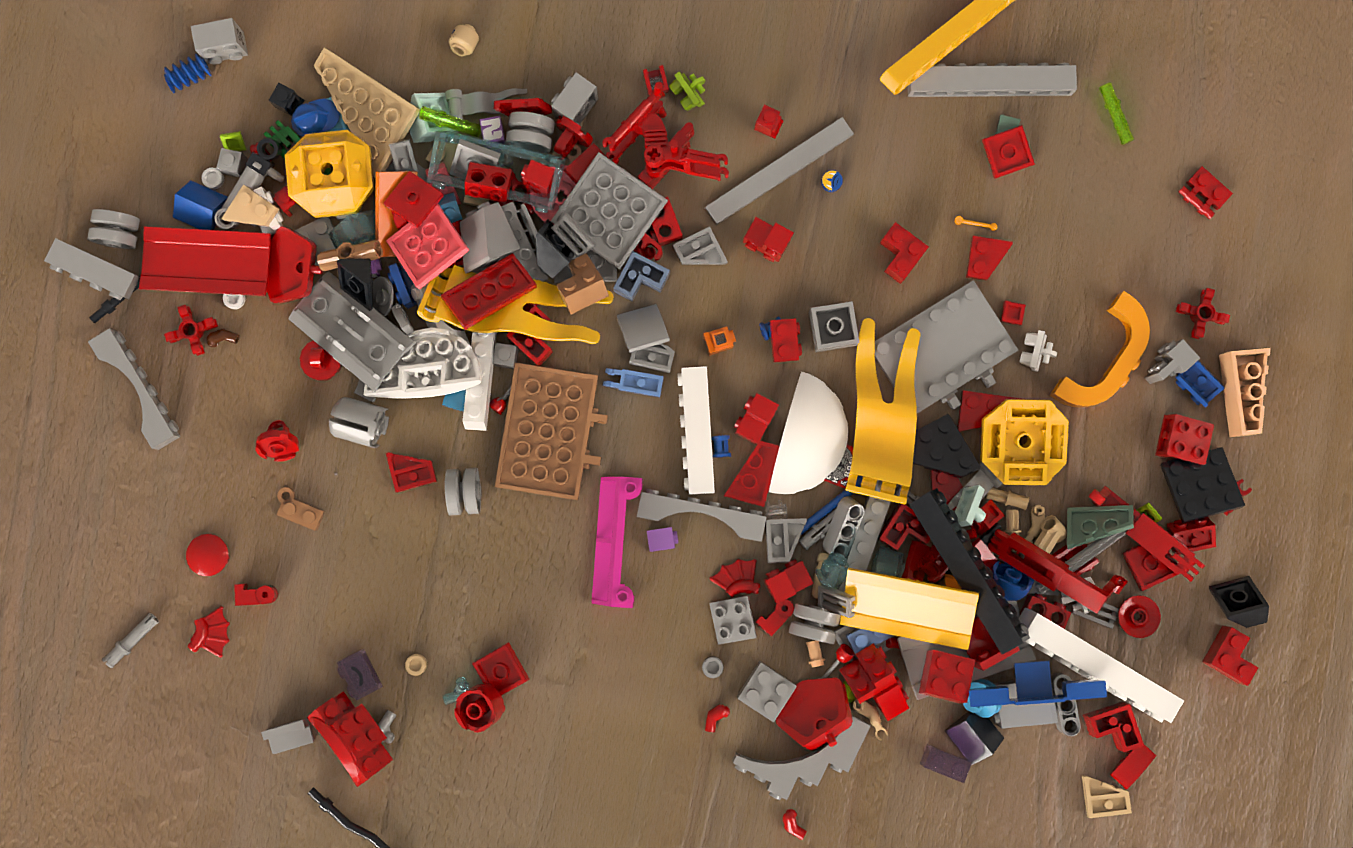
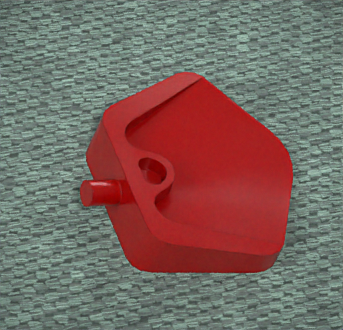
[267,226,323,304]
[775,678,853,751]

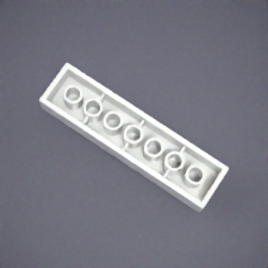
[1019,608,1184,723]

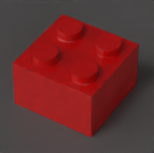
[919,650,975,703]

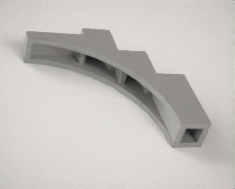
[732,715,871,800]

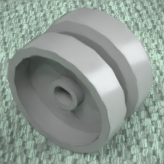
[505,112,555,153]
[87,209,140,249]
[445,468,482,516]
[788,603,841,644]

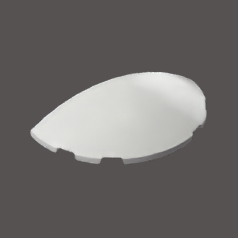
[363,328,482,398]
[769,371,848,494]

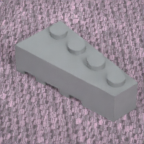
[44,238,140,301]

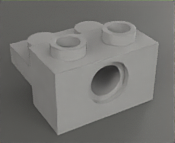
[1145,339,1200,384]

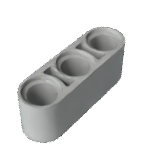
[823,497,865,560]
[1051,673,1081,736]

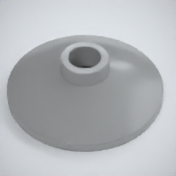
[373,276,394,317]

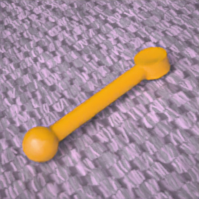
[954,216,998,231]

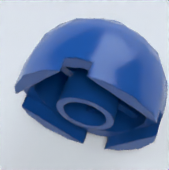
[991,561,1034,601]

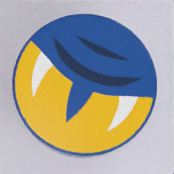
[821,170,843,192]

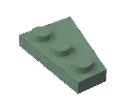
[1067,505,1134,549]

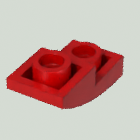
[1110,745,1157,789]

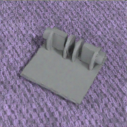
[709,596,757,645]

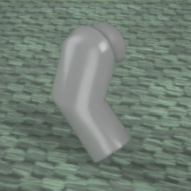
[378,710,396,744]

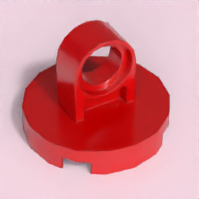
[554,116,593,157]
[300,340,342,381]
[255,420,299,462]

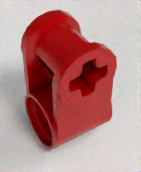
[917,545,949,582]

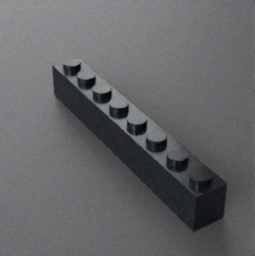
[909,488,1030,655]

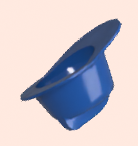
[291,98,340,137]

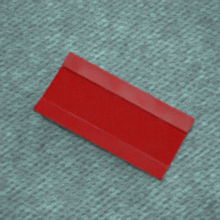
[139,226,271,296]

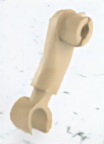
[1024,505,1045,543]
[812,552,830,600]
[853,699,888,740]

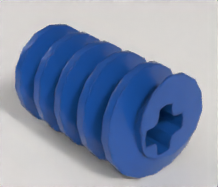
[164,53,212,93]

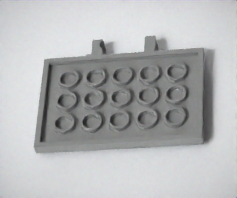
[874,280,1018,413]

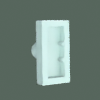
[955,485,986,527]

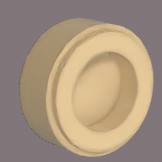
[405,654,428,676]

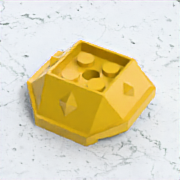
[285,130,374,218]
[980,399,1069,485]

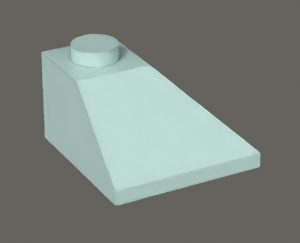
[409,93,460,143]

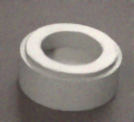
[702,656,723,678]

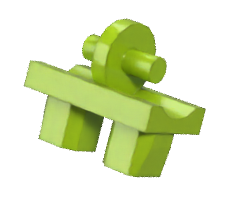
[669,71,706,111]

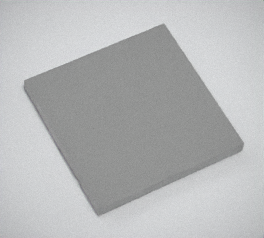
[551,152,668,270]

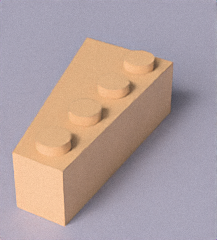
[1219,348,1270,437]

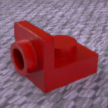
[970,499,1005,535]

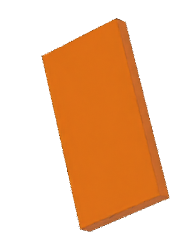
[375,171,418,257]

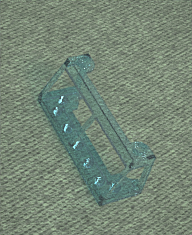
[427,130,566,213]

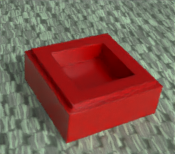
[1000,300,1026,326]

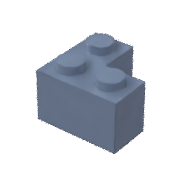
[613,251,670,302]

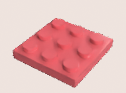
[386,204,469,289]

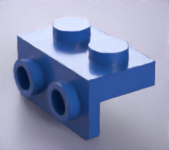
[387,263,418,309]
[1175,360,1225,407]

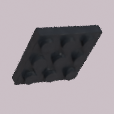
[1160,447,1245,523]

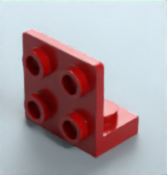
[1155,414,1214,465]
[966,617,1020,671]

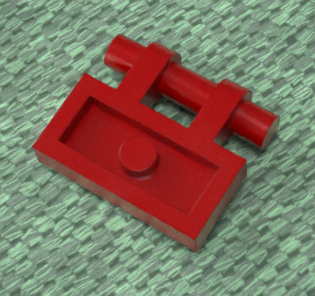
[1178,166,1233,219]

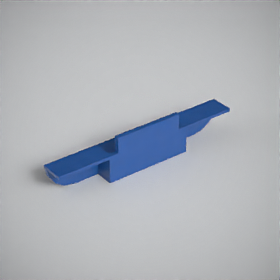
[969,661,1107,707]

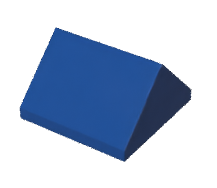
[173,180,228,230]

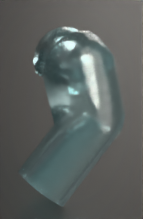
[443,677,469,705]

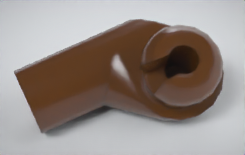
[207,329,240,347]

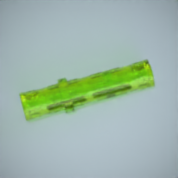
[1099,82,1135,145]
[419,106,481,137]

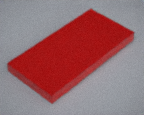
[441,253,537,330]

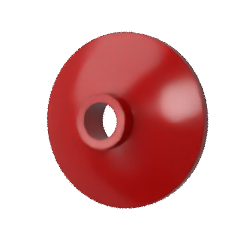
[1118,595,1161,638]

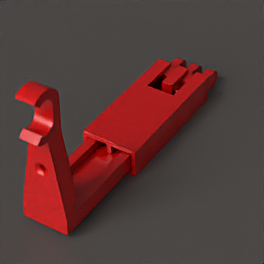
[637,122,695,261]
[1088,485,1205,581]
[987,529,1128,614]

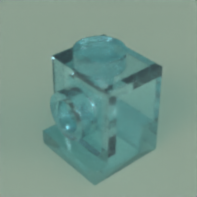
[815,553,850,589]

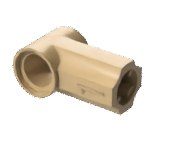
[1034,515,1067,554]

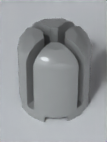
[329,397,389,449]

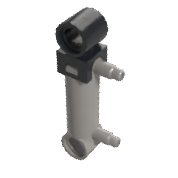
[215,138,285,229]

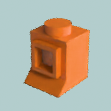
[703,326,736,356]

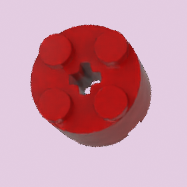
[454,683,505,733]

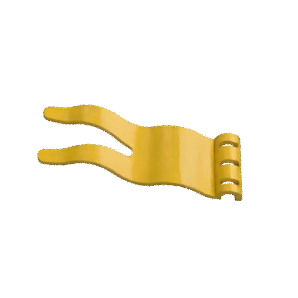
[417,265,614,344]
[845,318,920,505]

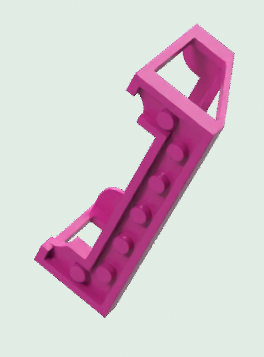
[592,477,643,608]

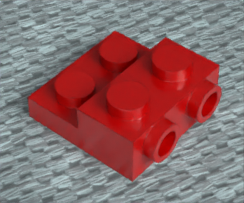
[839,643,897,704]

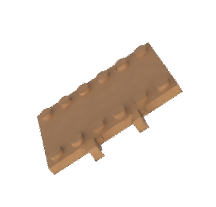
[495,363,608,500]

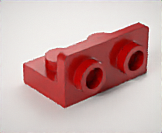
[1166,517,1216,555]

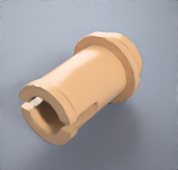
[806,640,825,667]

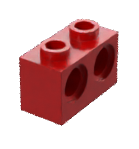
[521,159,555,197]
[465,162,512,202]
[649,196,683,247]
[1020,593,1072,629]

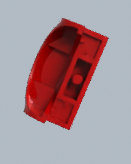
[307,691,393,787]

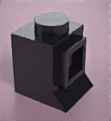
[268,82,305,116]

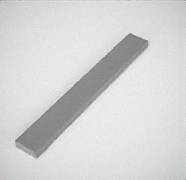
[705,117,854,225]

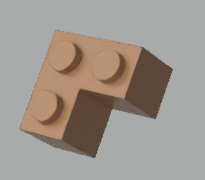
[557,253,609,314]

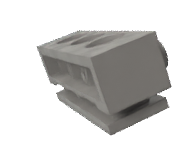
[501,202,548,282]

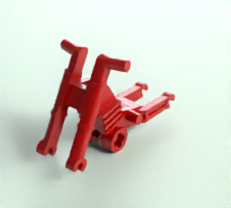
[602,82,729,181]

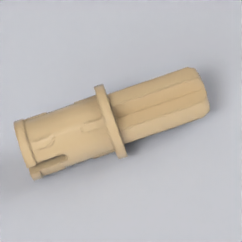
[986,488,1029,510]
[1004,509,1021,552]

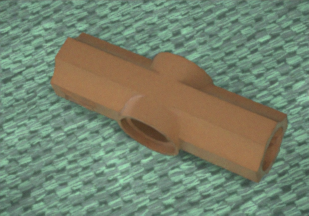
[317,240,383,271]

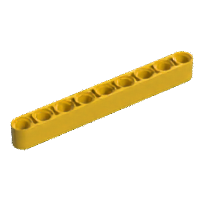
[880,0,1015,95]

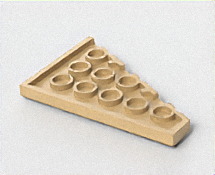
[314,48,421,178]

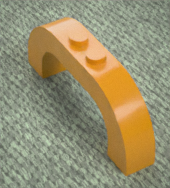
[1049,291,1150,408]

